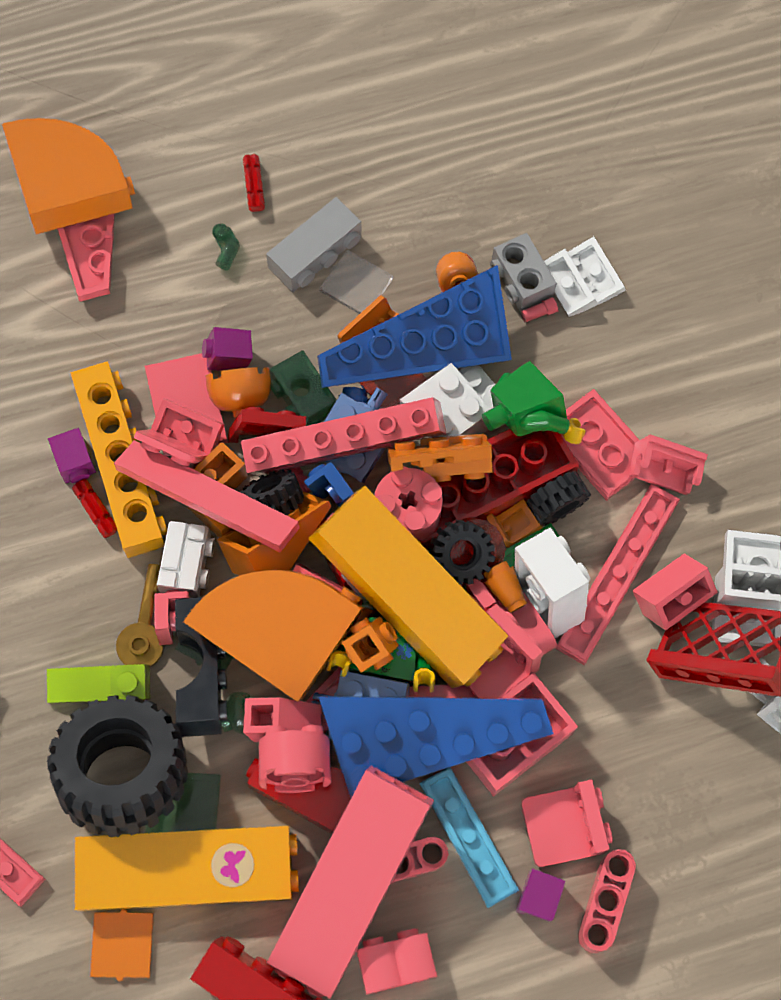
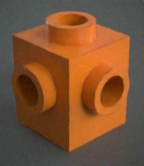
[342,617,399,672]

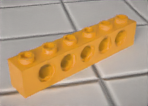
[70,361,167,558]

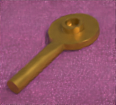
[116,564,164,667]

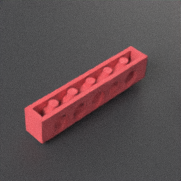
[241,397,447,476]

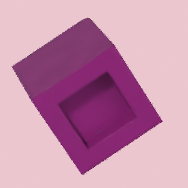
[516,868,566,922]

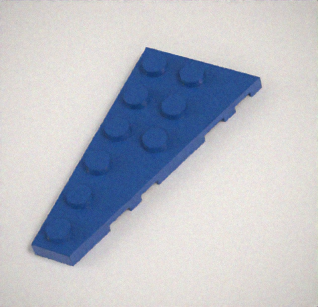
[317,265,512,388]
[319,696,554,798]

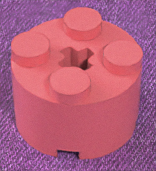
[375,466,443,541]
[259,725,331,793]

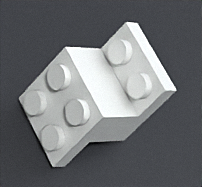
[400,363,495,437]
[712,530,781,647]

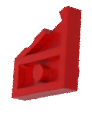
[228,407,306,443]

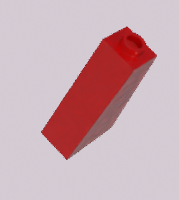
[246,758,351,835]

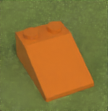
[217,491,331,576]

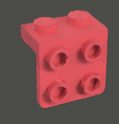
[134,399,225,466]
[467,604,543,699]
[521,779,613,867]

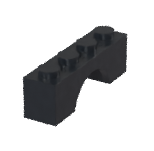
[175,597,228,737]

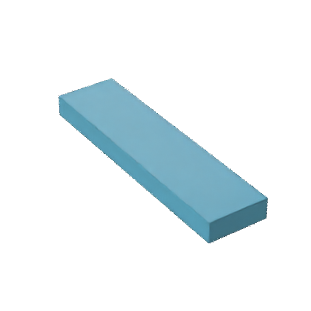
[420,767,519,908]

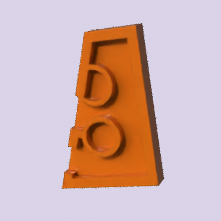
[388,436,492,471]

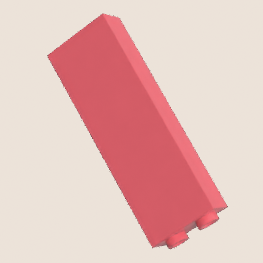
[267,766,434,999]

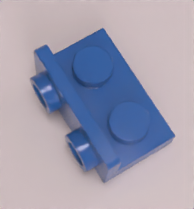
[304,462,354,508]

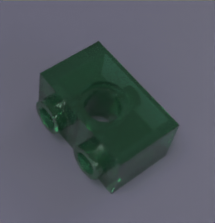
[270,350,337,426]

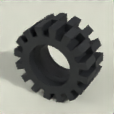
[240,469,304,515]
[527,471,591,526]
[429,520,495,585]

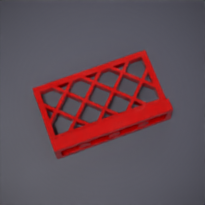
[646,602,781,697]

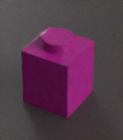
[202,327,253,371]
[48,427,96,484]

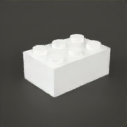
[515,528,590,638]

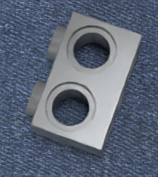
[490,233,557,312]

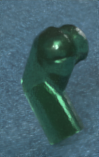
[212,223,240,271]

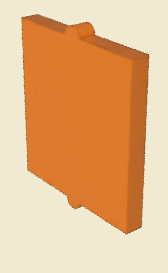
[90,909,154,981]

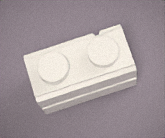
[157,521,215,598]

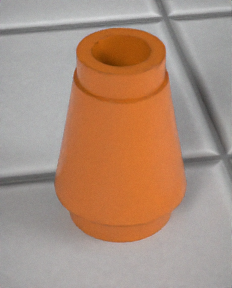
[483,561,528,613]

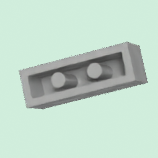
[266,197,361,292]

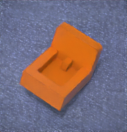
[486,499,542,548]

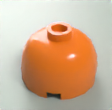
[205,367,271,418]

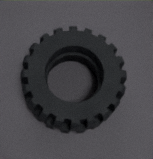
[47,695,188,837]

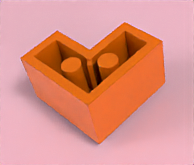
[185,442,248,538]

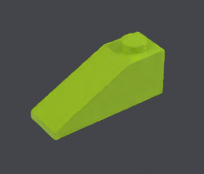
[47,664,150,703]

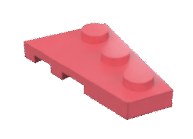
[58,213,115,302]

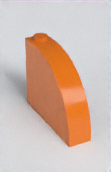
[2,118,135,234]
[183,570,365,702]

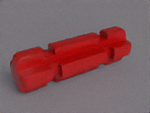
[243,154,265,212]
[72,479,118,538]

